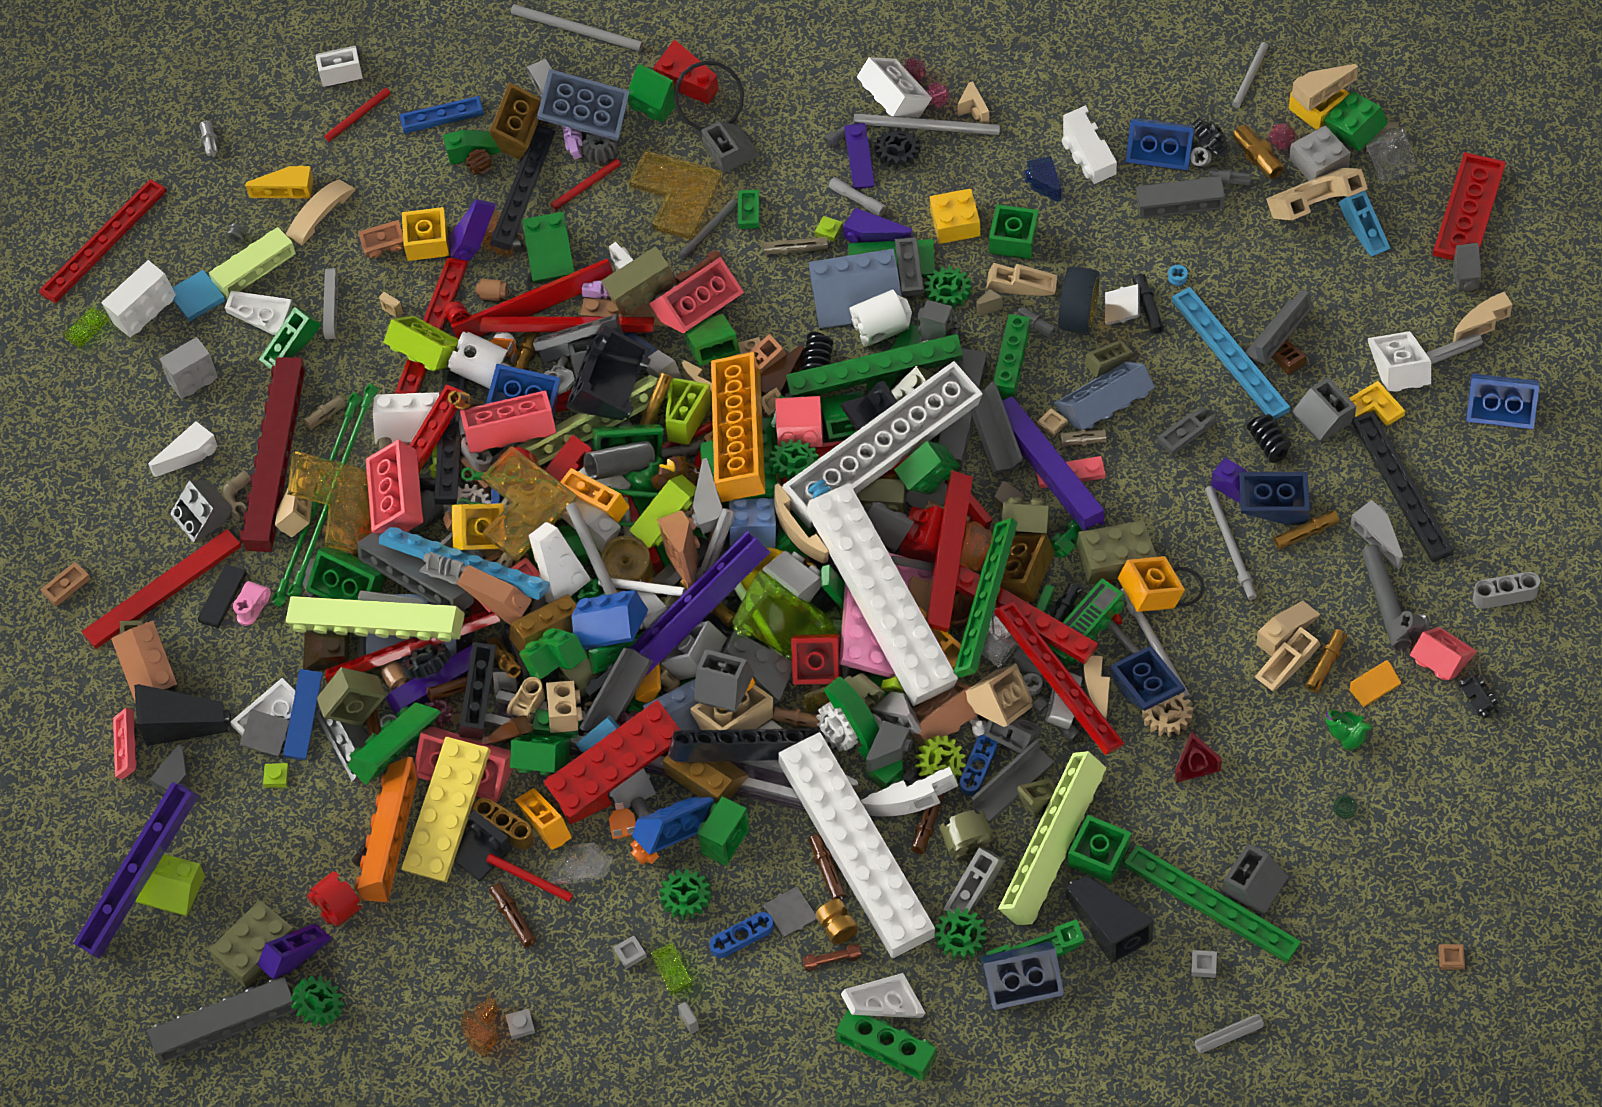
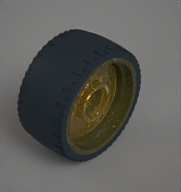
[1058,267,1100,333]

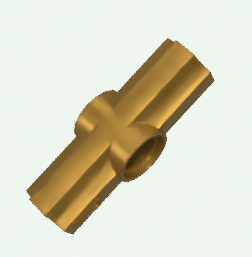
[1233,124,1284,179]

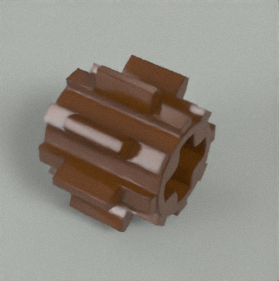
[465,149,493,175]

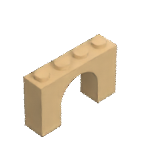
[1266,168,1368,220]

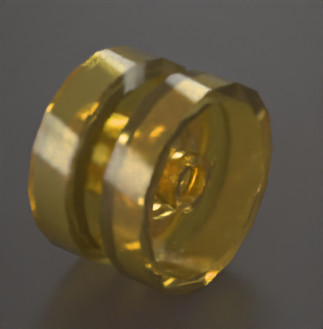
[601,536,654,592]

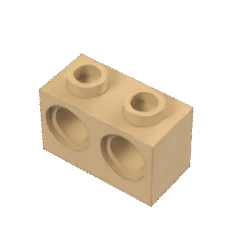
[546,681,582,733]

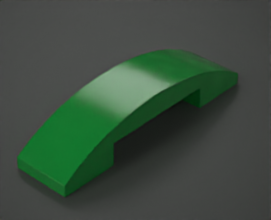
[823,677,879,762]
[986,919,1085,958]

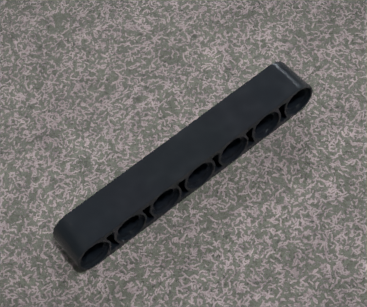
[668,728,826,762]

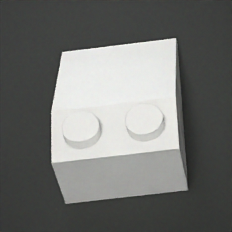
[1368,331,1431,392]

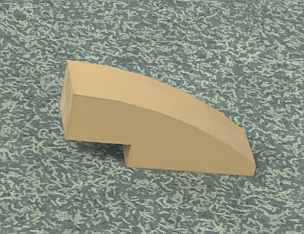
[986,263,1057,296]
[1453,292,1512,342]
[1255,627,1321,692]
[1084,656,1110,720]

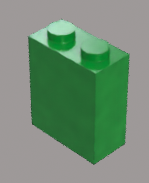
[684,314,740,366]

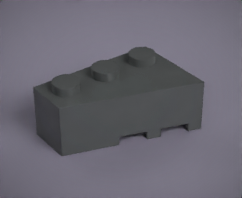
[918,300,960,343]
[721,631,792,706]

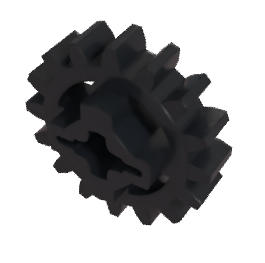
[1192,117,1230,157]
[875,127,921,169]
[401,643,451,680]

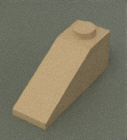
[1292,64,1358,111]
[275,469,315,538]
[1256,601,1320,657]

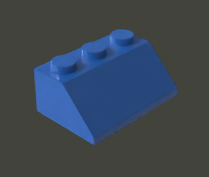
[1125,118,1195,170]
[486,364,561,418]
[1466,373,1540,429]
[572,590,648,650]
[632,797,714,855]

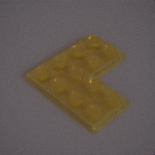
[629,150,722,240]
[481,446,578,562]
[287,451,372,554]

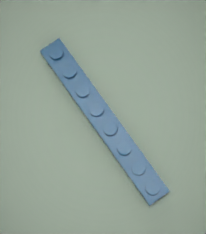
[1172,287,1290,421]
[379,527,550,600]

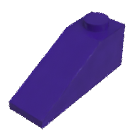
[844,123,875,189]
[448,199,496,261]
[844,208,913,243]
[1211,457,1247,504]
[257,924,331,979]

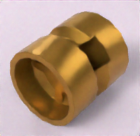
[815,899,859,945]

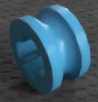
[1168,265,1188,286]
[808,479,831,499]

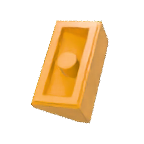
[1349,660,1401,707]
[635,663,661,703]

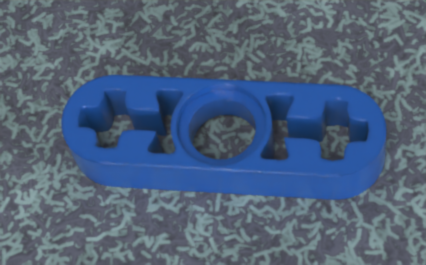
[960,735,997,796]
[709,912,774,958]

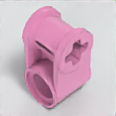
[233,581,271,626]

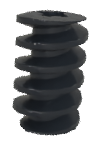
[801,332,834,371]
[1247,414,1291,463]

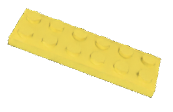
[401,737,491,883]

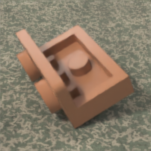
[358,220,404,258]

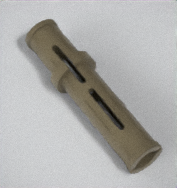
[763,237,828,255]

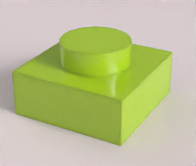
[815,216,843,242]
[881,676,907,695]
[263,763,289,788]

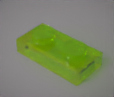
[63,306,109,348]
[651,942,692,996]

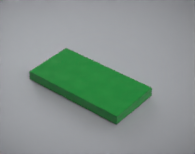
[848,239,935,279]

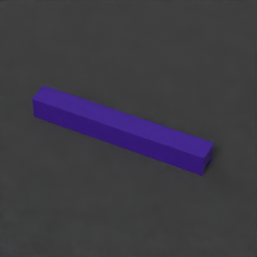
[1002,396,1104,531]
[629,531,770,677]
[73,781,200,959]

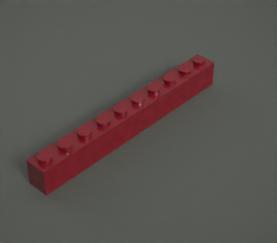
[240,357,306,552]

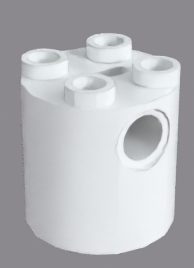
[849,290,912,347]
[447,332,510,389]

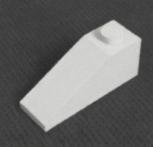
[148,422,218,477]

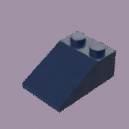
[1239,472,1310,525]
[1111,646,1185,711]

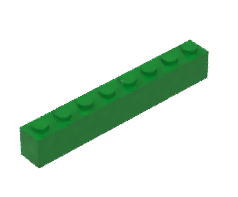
[786,334,963,398]

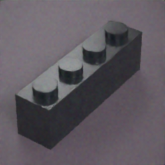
[459,642,496,740]

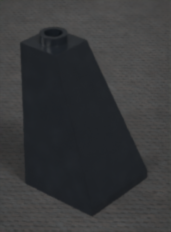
[134,684,232,746]
[1066,876,1154,964]

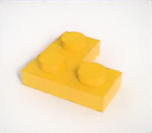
[1349,381,1405,426]

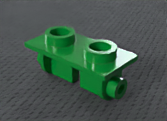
[1050,519,1091,558]

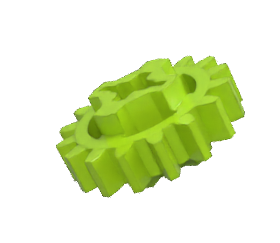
[915,735,966,782]

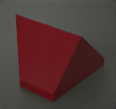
[1175,731,1222,783]

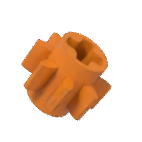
[630,840,659,865]

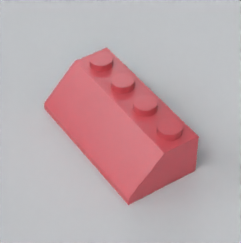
[649,257,744,333]
[460,391,556,453]
[366,440,423,533]
[415,726,512,802]

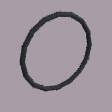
[674,61,744,131]

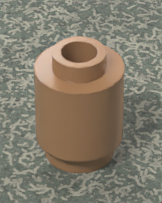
[476,279,508,301]
[380,660,411,691]

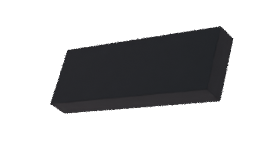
[197,564,247,628]

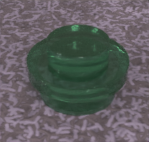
[1333,795,1357,819]

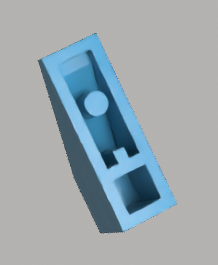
[1338,190,1391,257]

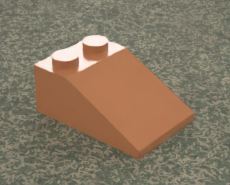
[657,510,700,589]

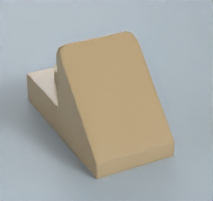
[958,81,989,124]

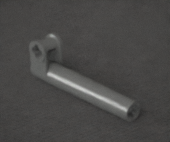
[1361,545,1430,650]

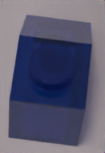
[1024,156,1061,202]

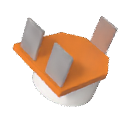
[490,332,518,364]
[609,802,636,839]

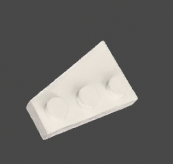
[225,291,293,335]
[231,678,295,736]
[841,973,926,1018]

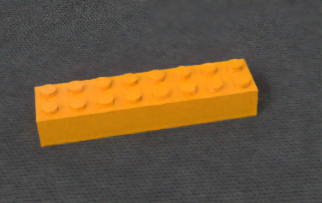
[711,352,765,502]

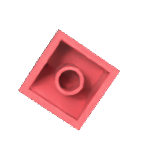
[776,396,823,448]
[1410,627,1477,680]

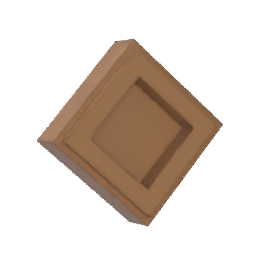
[1438,944,1465,970]

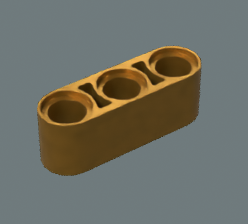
[473,798,534,850]

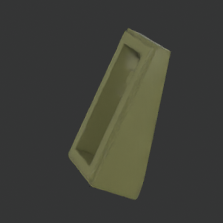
[1084,340,1134,378]

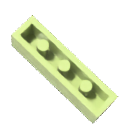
[209,227,296,299]

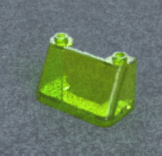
[732,569,837,661]

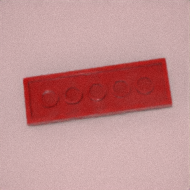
[1433,152,1506,260]
[544,700,680,820]

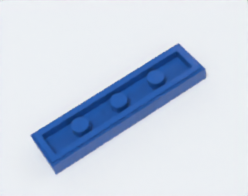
[399,96,484,134]
[283,669,323,761]

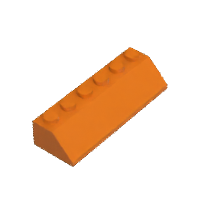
[355,757,418,903]

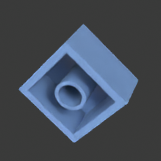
[729,498,776,548]

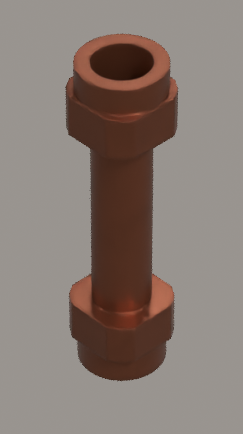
[675,250,723,284]
[802,944,862,971]

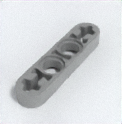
[323,268,338,339]

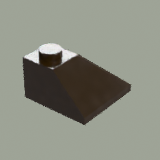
[303,631,350,671]

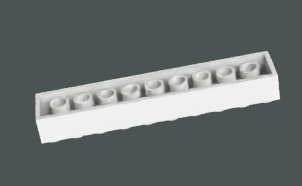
[782,361,983,529]
[806,483,958,706]
[778,732,935,959]

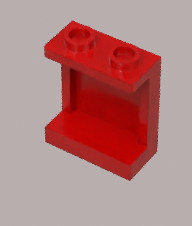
[912,505,978,568]

